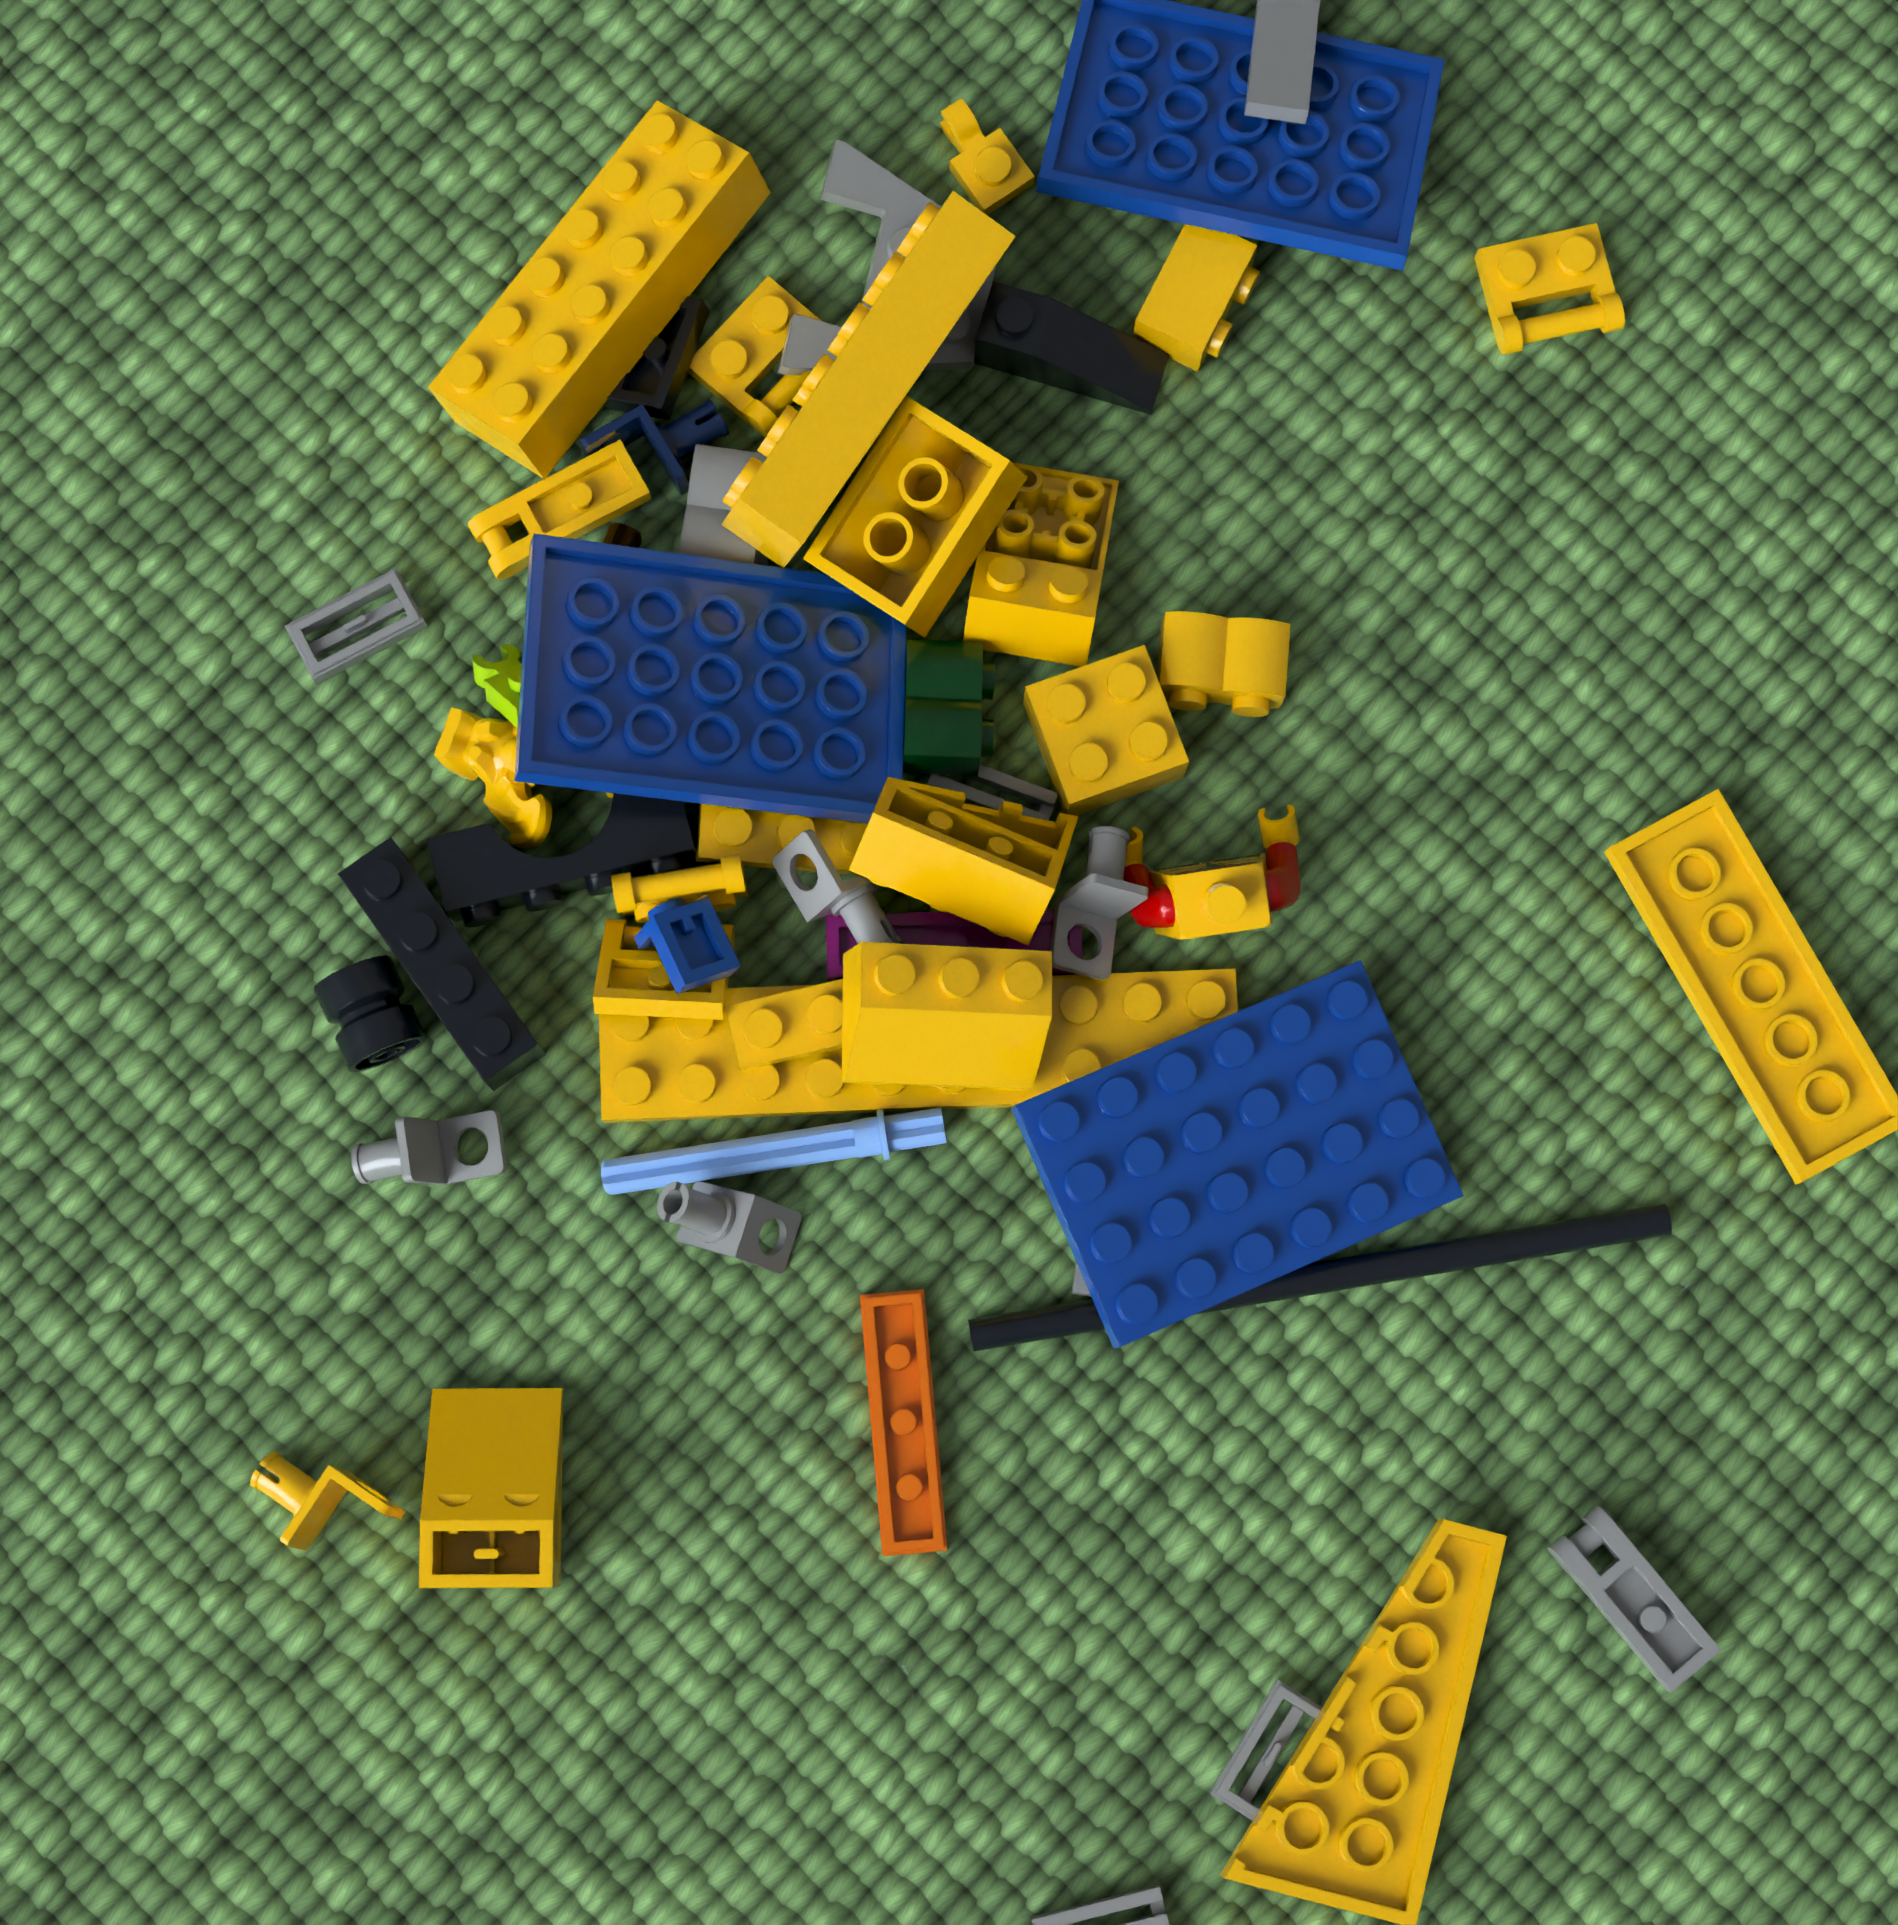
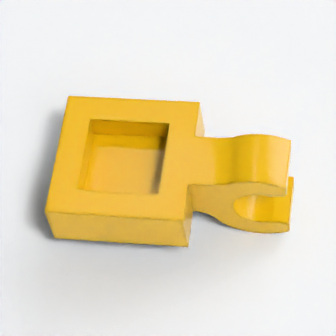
[939,98,1035,215]

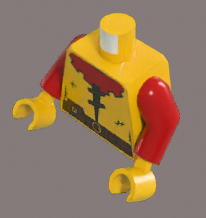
[1123,804,1301,940]

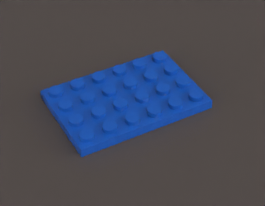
[1036,0,1445,271]
[514,534,906,824]
[1011,960,1464,1349]

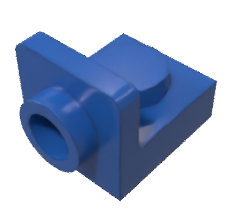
[634,897,741,994]

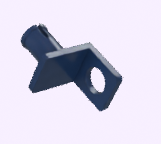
[580,399,729,495]

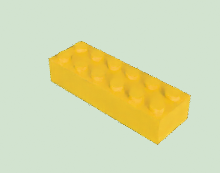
[428,100,771,480]
[721,191,1016,568]

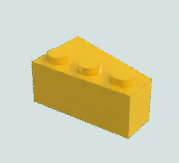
[849,777,1079,945]

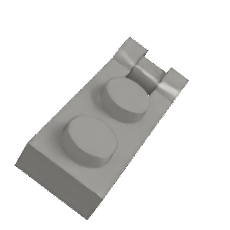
[1548,1506,1721,1692]

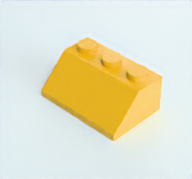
[803,396,1028,638]
[842,942,1052,1090]

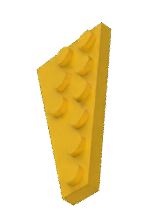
[1220,1519,1507,1925]

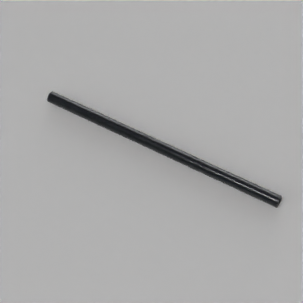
[968,1204,1672,1352]

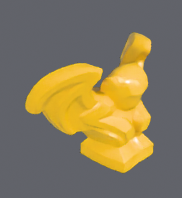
[434,707,552,849]

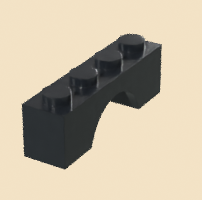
[427,793,696,927]
[338,837,546,1091]

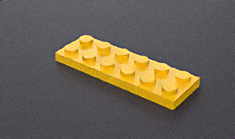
[1604,789,1898,1184]

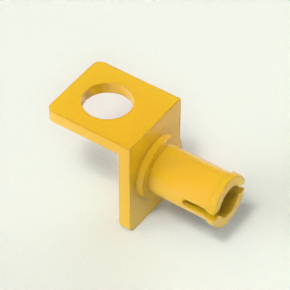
[250,1451,406,1551]

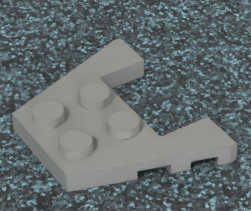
[778,139,996,375]

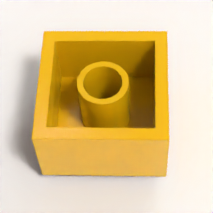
[1023,645,1189,816]

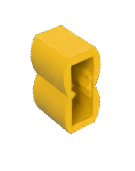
[1157,611,1291,717]

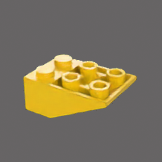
[963,462,1119,667]
[419,1388,563,1588]

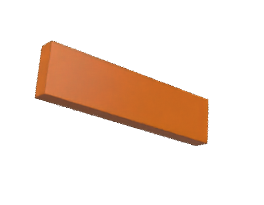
[860,1289,948,1556]

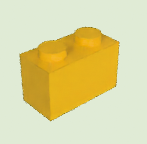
[1133,224,1261,372]

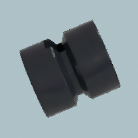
[314,955,426,1072]

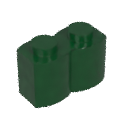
[903,639,995,776]

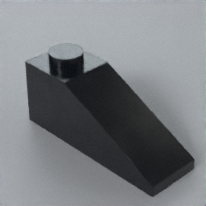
[974,281,1169,415]

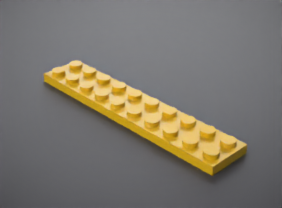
[599,969,1238,1123]

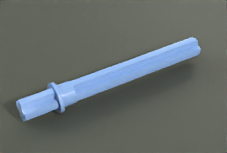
[601,1108,947,1195]

